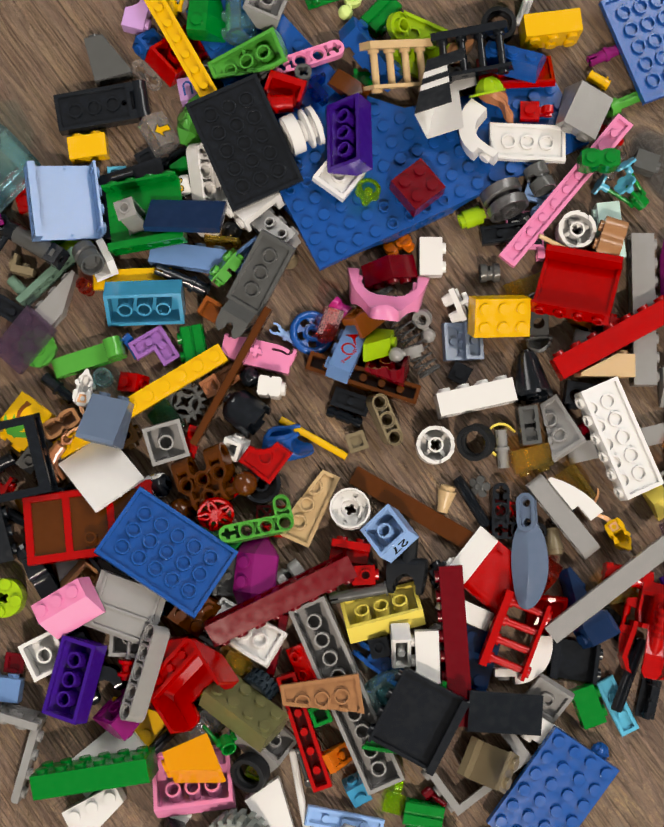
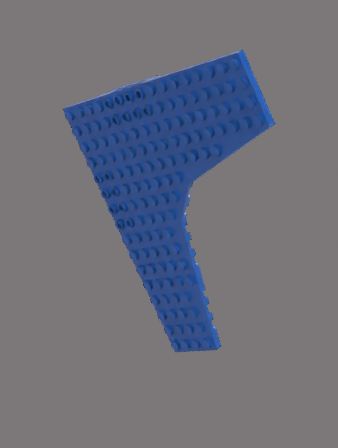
[186,0,589,271]

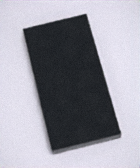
[465,690,544,736]

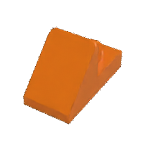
[322,741,353,774]

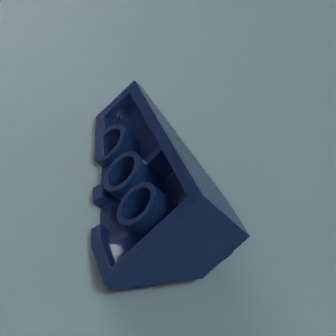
[557,567,621,649]

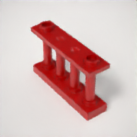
[477,589,553,682]

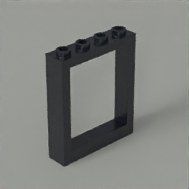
[0,413,58,503]

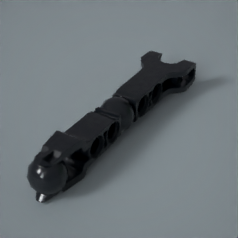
[16,541,126,705]

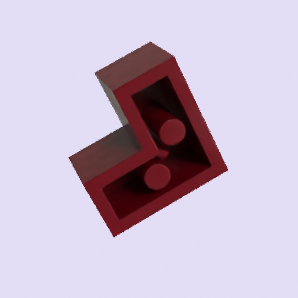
[361,255,418,290]

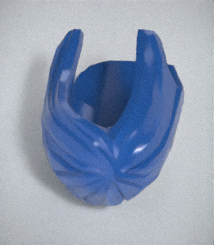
[262,424,314,461]

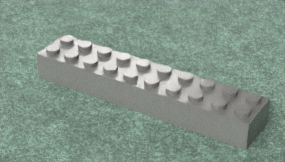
[288,594,405,796]

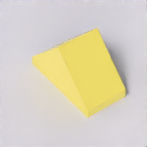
[642,485,664,521]

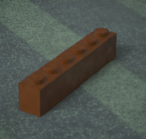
[305,351,421,406]

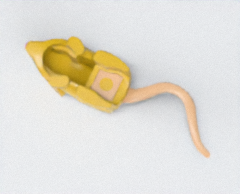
[594,488,632,552]

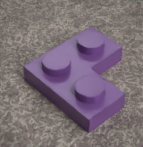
[128,325,181,367]

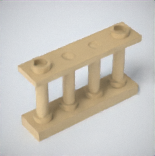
[359,38,433,94]

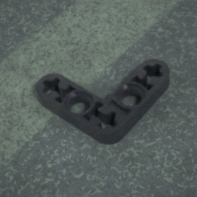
[490,483,547,539]

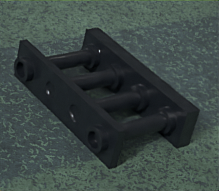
[430,19,514,84]

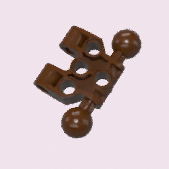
[170,442,257,519]

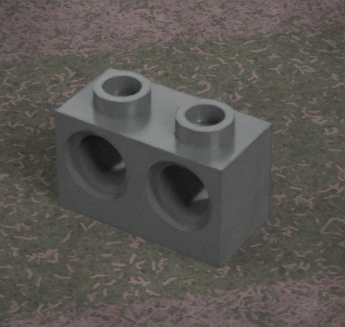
[515,405,542,447]

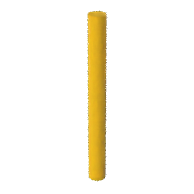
[278,416,348,460]

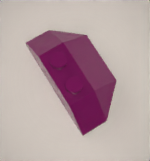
[233,533,279,604]

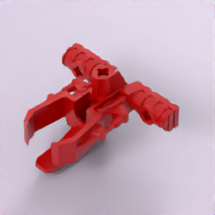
[601,562,664,680]

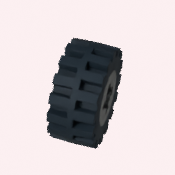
[243,667,279,701]

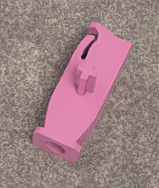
[222,333,298,376]

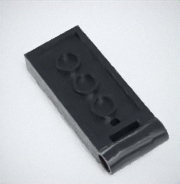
[53,80,152,136]

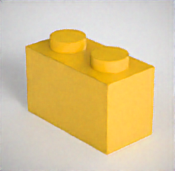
[67,131,110,165]

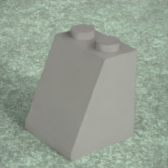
[556,80,613,143]

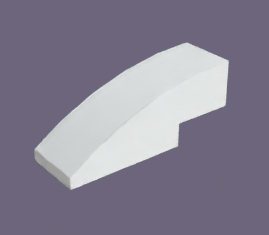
[546,477,603,521]

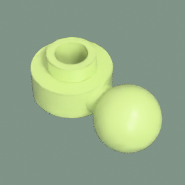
[338,0,362,20]

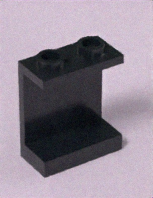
[547,639,603,685]

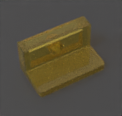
[555,464,596,507]

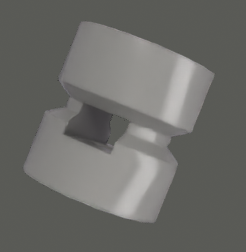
[277,558,305,584]

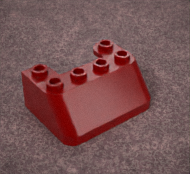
[151,638,240,734]

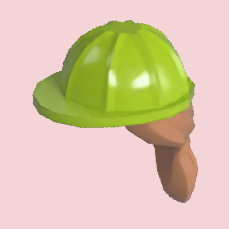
[469,76,514,123]

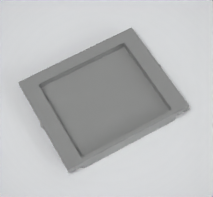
[84,569,166,645]

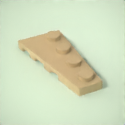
[280,470,340,548]

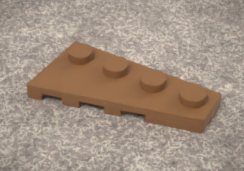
[280,673,365,714]

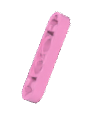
[274,40,344,75]

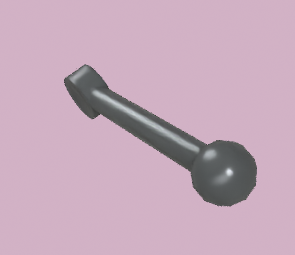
[295,747,311,787]

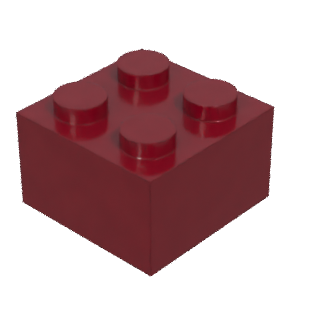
[389,158,446,218]

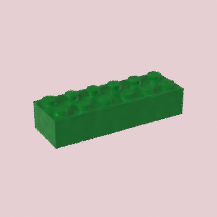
[29,745,159,801]

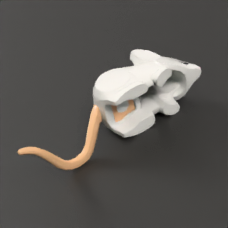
[66,369,96,437]

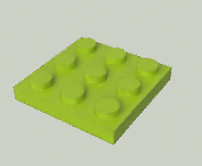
[390,10,451,79]

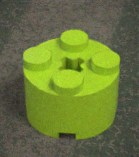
[0,578,28,618]

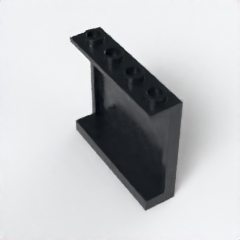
[366,666,470,776]

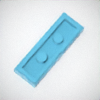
[595,674,639,737]

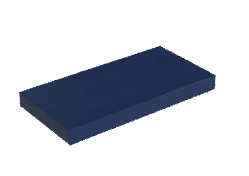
[143,199,227,233]

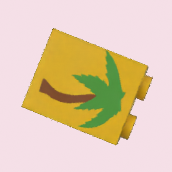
[0,391,56,452]

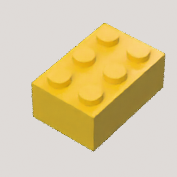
[518,8,583,51]
[467,295,532,338]

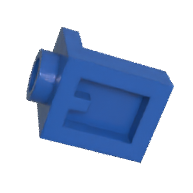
[132,28,162,61]

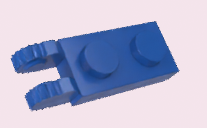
[352,641,404,685]

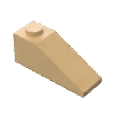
[574,350,636,378]

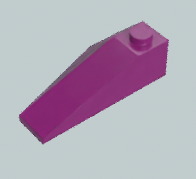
[93,687,139,741]

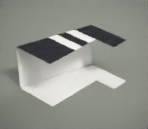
[415,48,477,139]

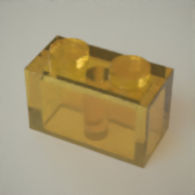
[509,443,554,477]

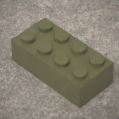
[199,675,289,753]

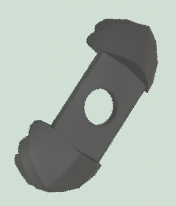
[525,292,553,353]

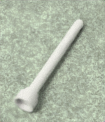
[289,749,310,827]

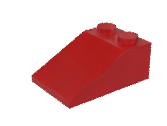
[145,24,208,87]

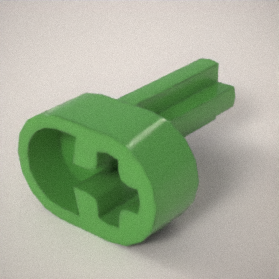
[606,91,640,118]

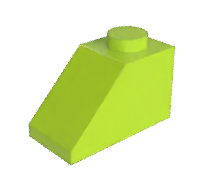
[363,328,397,362]

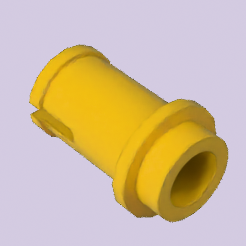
[586,70,611,91]

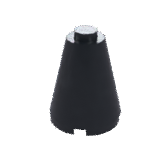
[515,349,553,404]

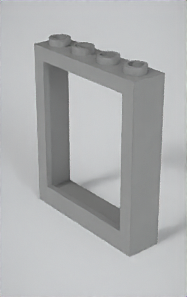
[415,734,532,816]

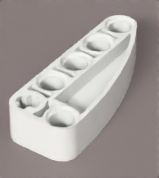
[186,142,226,237]

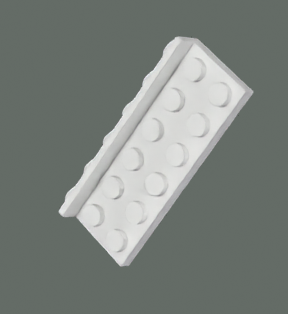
[574,376,664,501]

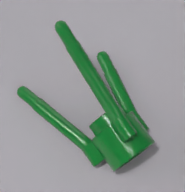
[202,725,237,756]

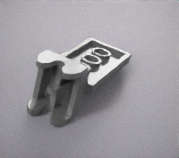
[216,229,297,339]

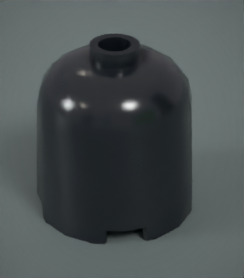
[222,390,272,438]

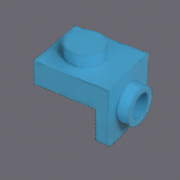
[342,771,372,808]

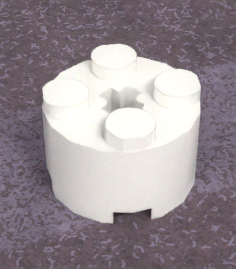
[555,210,597,250]
[415,426,455,465]

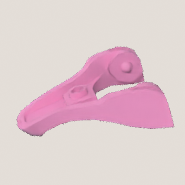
[347,267,430,322]

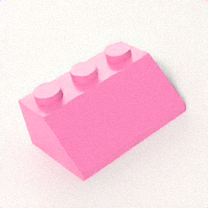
[31,576,106,639]

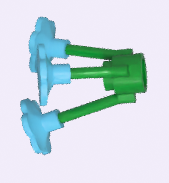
[591,157,649,211]

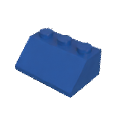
[485,40,547,84]

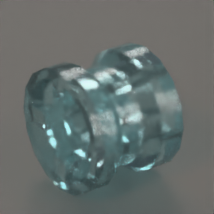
[93,368,114,388]

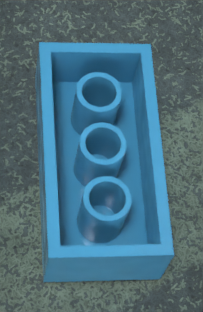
[103,279,186,327]

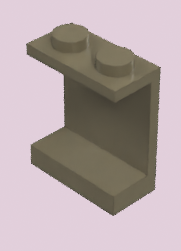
[457,736,520,794]

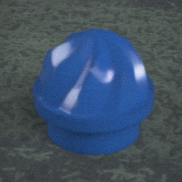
[591,742,609,760]

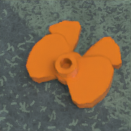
[383,234,415,255]

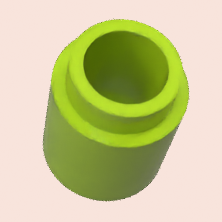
[457,205,486,229]

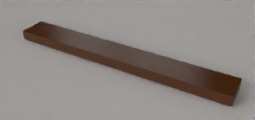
[190,306,272,446]
[348,466,474,548]

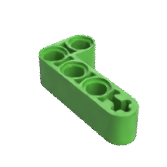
[51,335,128,380]
[218,494,294,545]

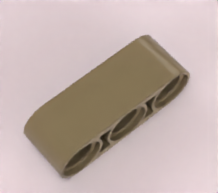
[366,393,403,446]

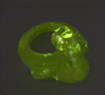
[355,178,381,206]

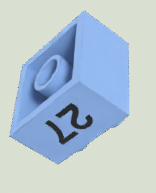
[360,504,419,563]

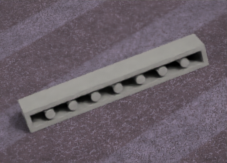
[627,233,660,387]

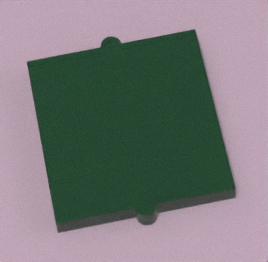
[147,398,186,428]

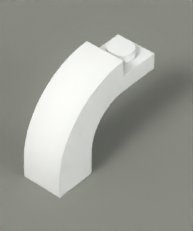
[459,98,498,166]
[493,634,553,685]

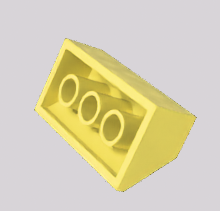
[340,581,426,644]

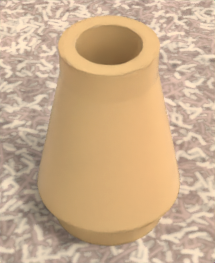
[437,484,457,513]

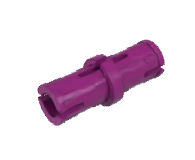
[586,44,620,68]

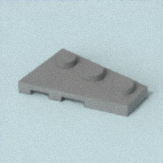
[540,395,587,463]

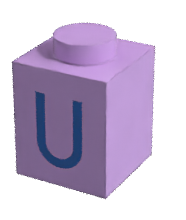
[176,77,197,107]

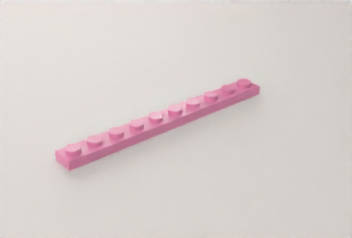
[498,114,633,268]

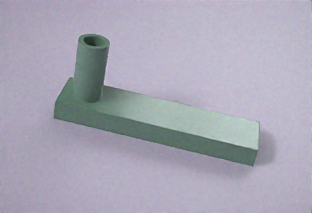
[7,246,76,309]

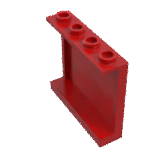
[531,244,624,326]

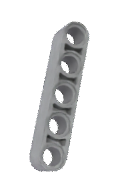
[525,474,600,560]
[119,624,170,723]

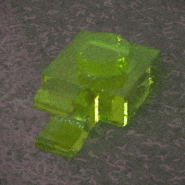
[382,780,406,816]

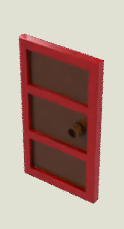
[22,479,153,566]

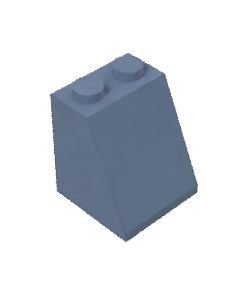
[75,391,135,449]

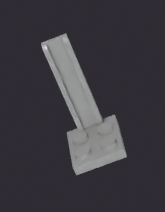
[0,702,48,804]

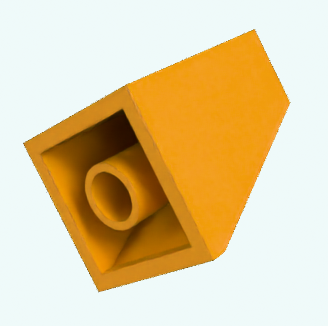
[161,733,226,783]

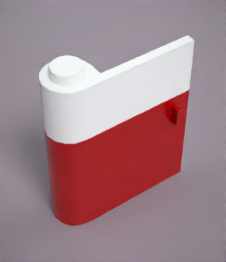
[445,526,515,614]

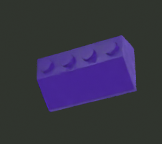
[327,93,373,176]
[41,635,108,725]

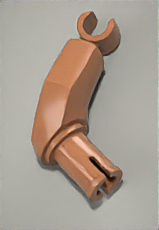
[49,430,75,483]

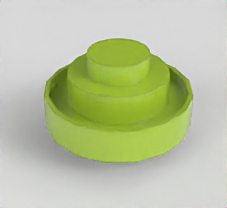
[386,11,411,40]

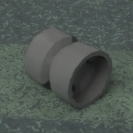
[523,161,556,197]
[72,240,105,275]

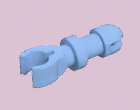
[269,322,301,348]

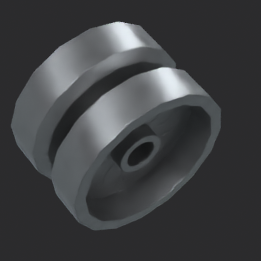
[480,177,529,223]

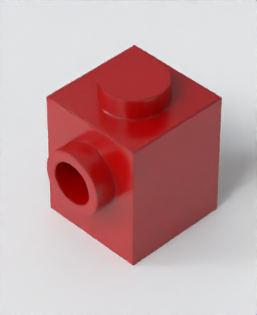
[352,564,379,586]

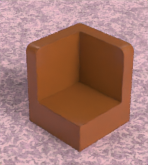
[197,295,223,324]

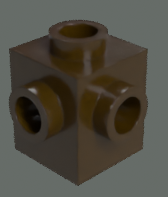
[123,420,143,450]

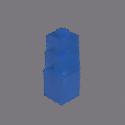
[339,16,403,92]

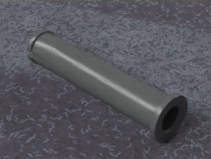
[329,580,389,605]

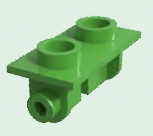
[208,248,244,287]

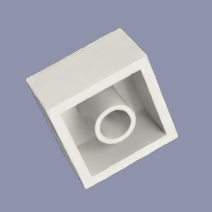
[18,632,61,682]

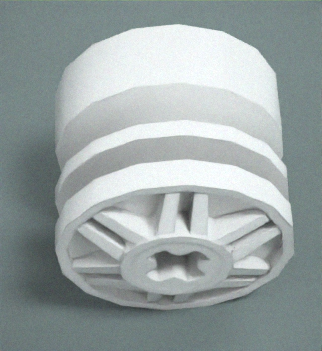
[279,106,325,156]
[329,487,371,531]

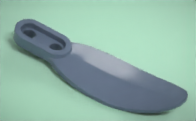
[511,493,549,610]

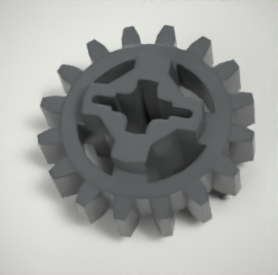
[165,383,207,423]

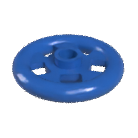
[289,311,334,355]

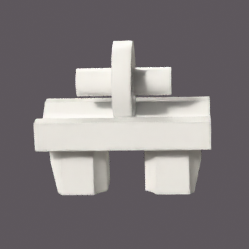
[441,288,469,323]

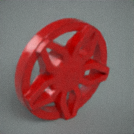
[197,497,234,531]

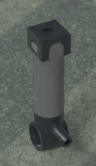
[0,213,70,271]

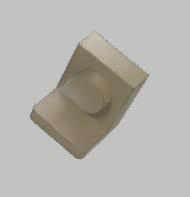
[9,253,38,280]

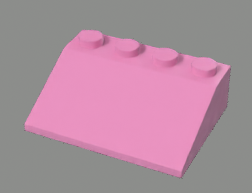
[152,745,236,818]

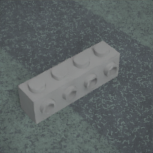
[250,207,301,248]

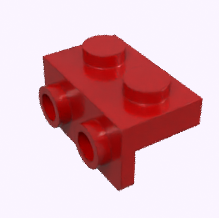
[329,536,371,565]
[286,642,317,682]

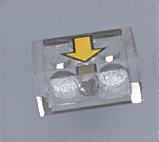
[137,111,180,158]

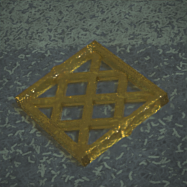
[204,234,241,248]

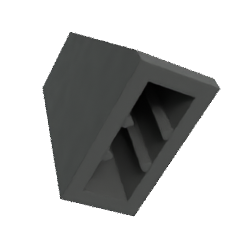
[84,34,134,87]

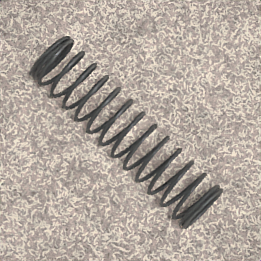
[376,286,441,379]

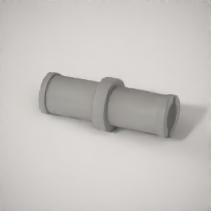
[495,429,510,468]

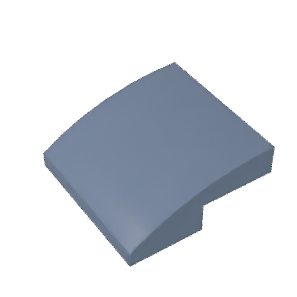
[441,321,484,361]

